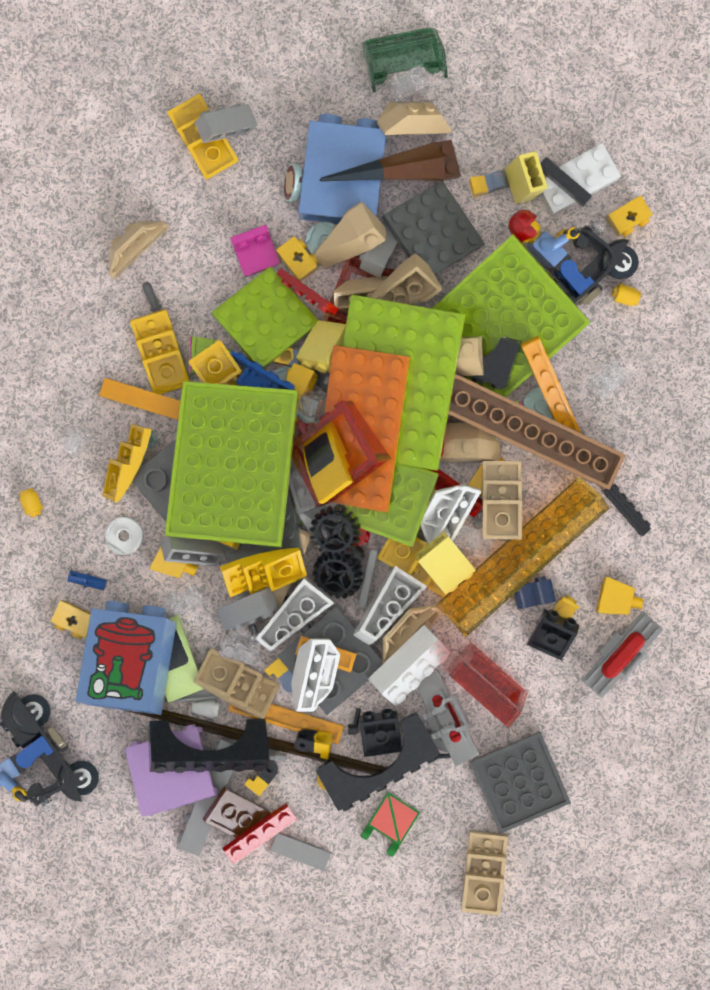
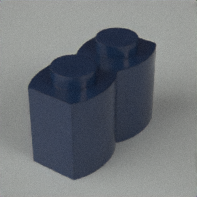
[512,576,556,609]

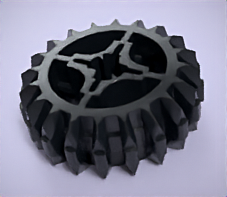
[309,505,362,558]
[312,551,364,599]

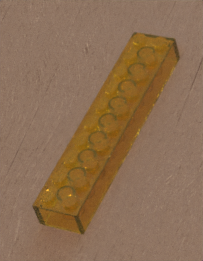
[436,476,610,637]

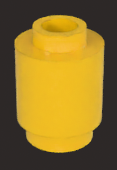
[611,283,641,306]
[19,488,44,518]

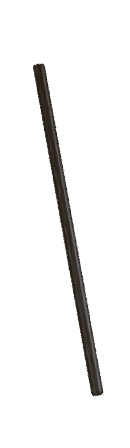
[119,709,387,774]

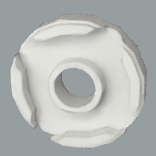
[105,517,143,555]

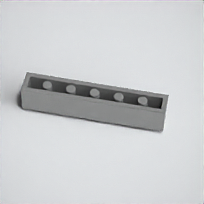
[176,737,234,856]

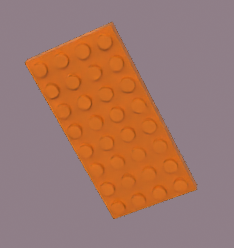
[313,345,410,512]

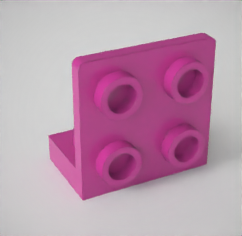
[230,225,280,277]

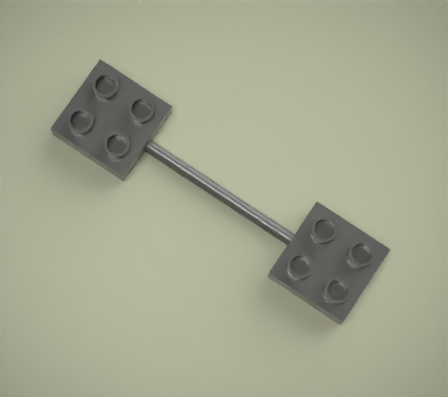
[132,439,383,715]

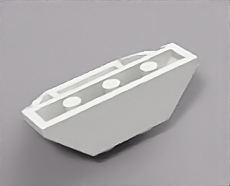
[421,484,481,544]
[291,639,340,712]

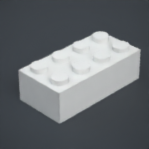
[539,143,621,217]
[368,625,451,706]

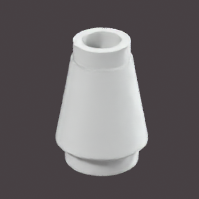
[192,700,222,719]

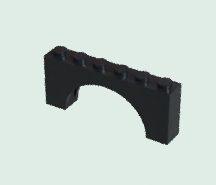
[455,336,522,390]
[315,711,440,812]
[148,719,270,773]

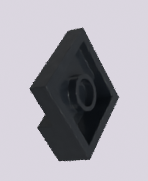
[527,609,579,661]
[359,709,402,757]

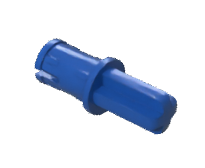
[67,570,107,590]

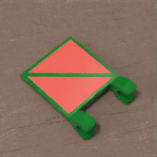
[361,792,420,857]

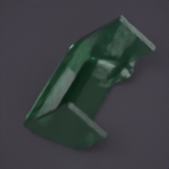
[362,27,448,92]

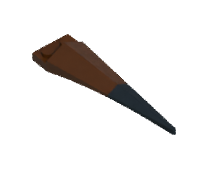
[319,140,461,182]

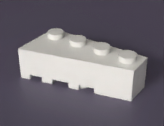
[353,566,428,645]
[256,577,335,651]

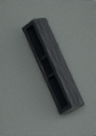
[540,157,592,207]
[602,484,651,537]

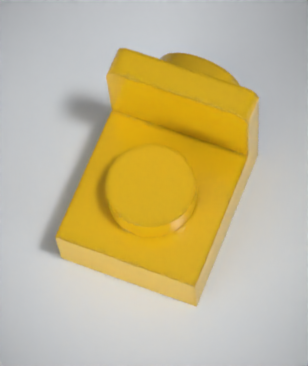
[553,595,580,619]

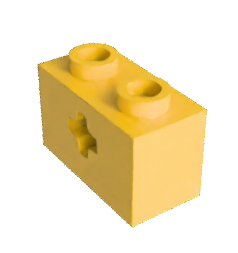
[606,195,653,238]
[276,236,318,282]
[50,600,91,639]

